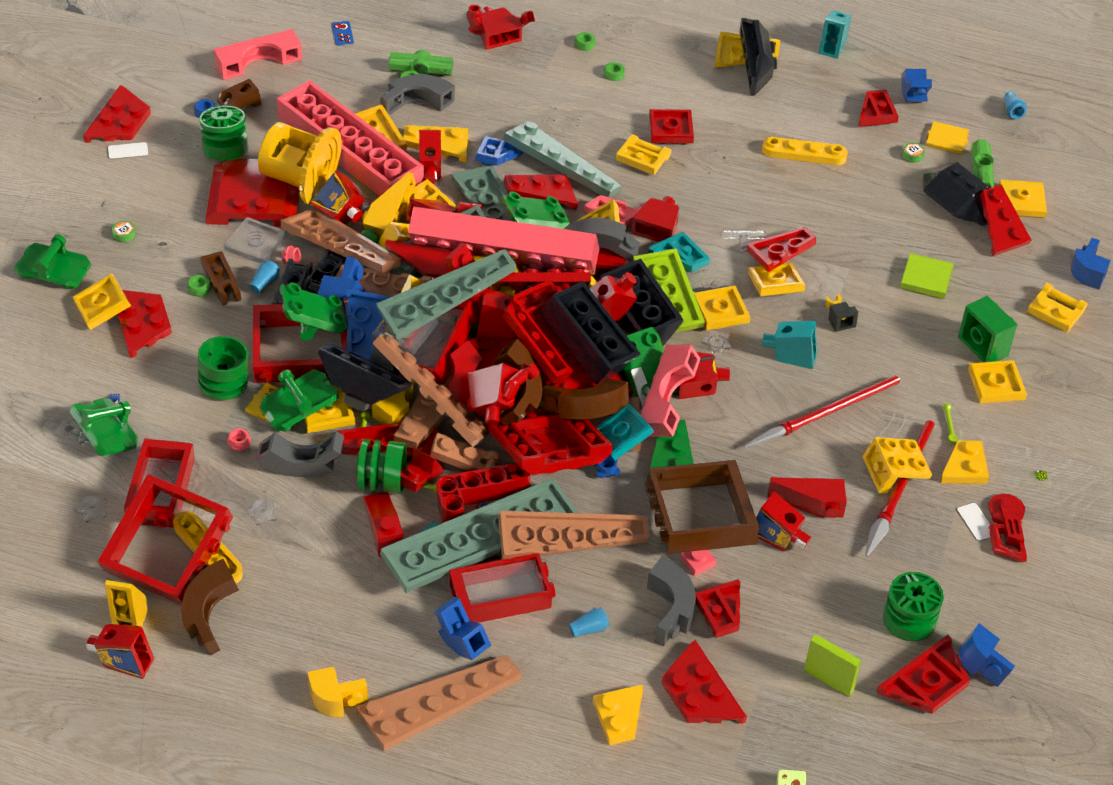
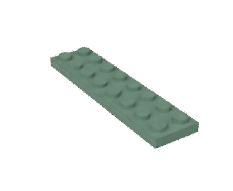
[380,478,578,593]

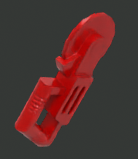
[988,493,1027,562]

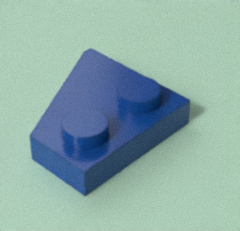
[475,136,524,166]

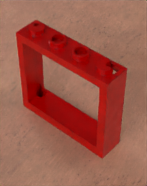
[253,302,348,383]
[97,474,233,605]

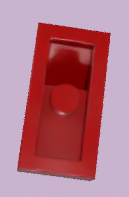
[400,448,444,492]

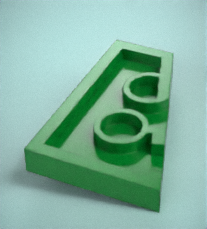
[647,419,694,481]

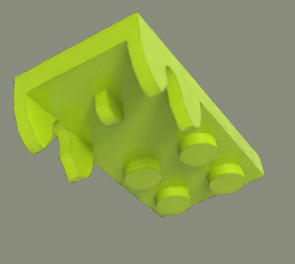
[632,248,705,333]

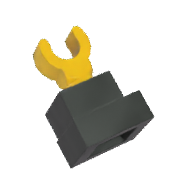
[825,294,858,332]

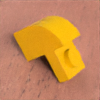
[307,667,368,717]

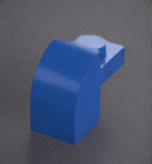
[901,69,932,102]
[1071,238,1111,290]
[318,257,365,302]
[434,597,491,660]
[959,623,1015,687]

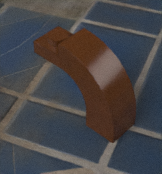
[493,339,542,426]
[542,378,629,419]
[181,559,239,655]

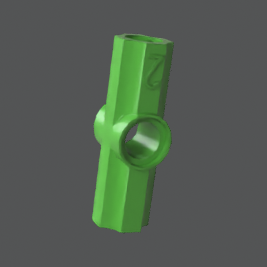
[389,50,453,76]
[971,139,994,188]

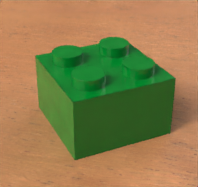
[958,296,1018,362]

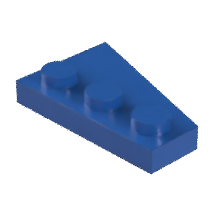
[347,289,391,360]

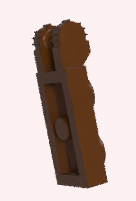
[200,251,241,305]

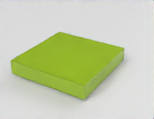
[900,253,954,299]
[804,634,861,697]

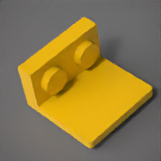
[862,437,932,494]

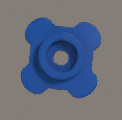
[594,455,620,478]

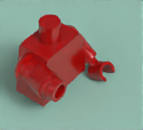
[466,4,535,50]
[467,363,540,425]

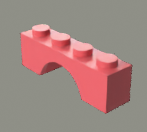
[214,29,302,80]
[640,344,701,437]

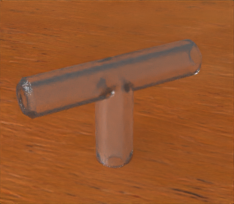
[721,229,766,252]

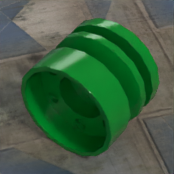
[199,106,249,161]
[198,336,249,400]
[356,439,407,494]
[883,572,944,641]

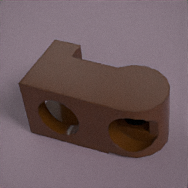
[217,79,262,109]

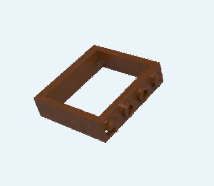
[644,460,759,554]

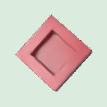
[680,550,716,576]

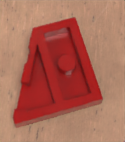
[858,89,899,127]
[695,579,741,638]

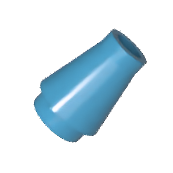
[1004,91,1027,119]
[249,260,280,294]
[569,607,609,638]

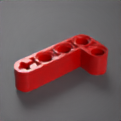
[436,463,531,523]

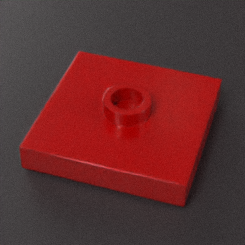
[649,109,694,143]

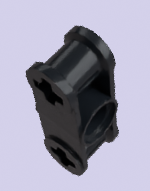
[303,249,347,295]
[273,258,313,304]

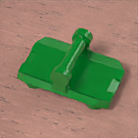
[501,192,570,229]
[14,234,92,290]
[280,283,348,341]
[619,327,677,401]
[260,370,339,433]
[69,398,138,456]

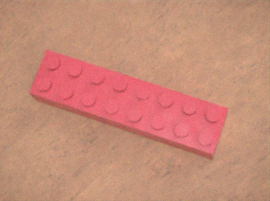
[277,80,424,197]
[408,207,599,275]

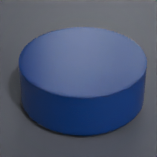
[194,99,215,118]

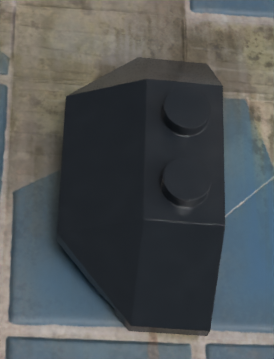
[739,18,777,96]
[923,162,989,226]
[318,344,413,404]

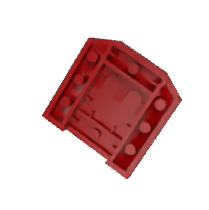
[206,158,300,227]
[502,281,583,383]
[487,406,612,475]

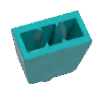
[818,10,852,59]
[762,321,817,369]

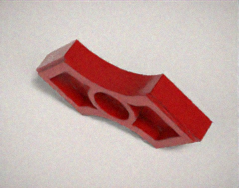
[446,340,483,404]

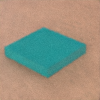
[596,403,654,461]

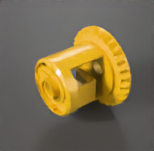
[258,122,342,205]

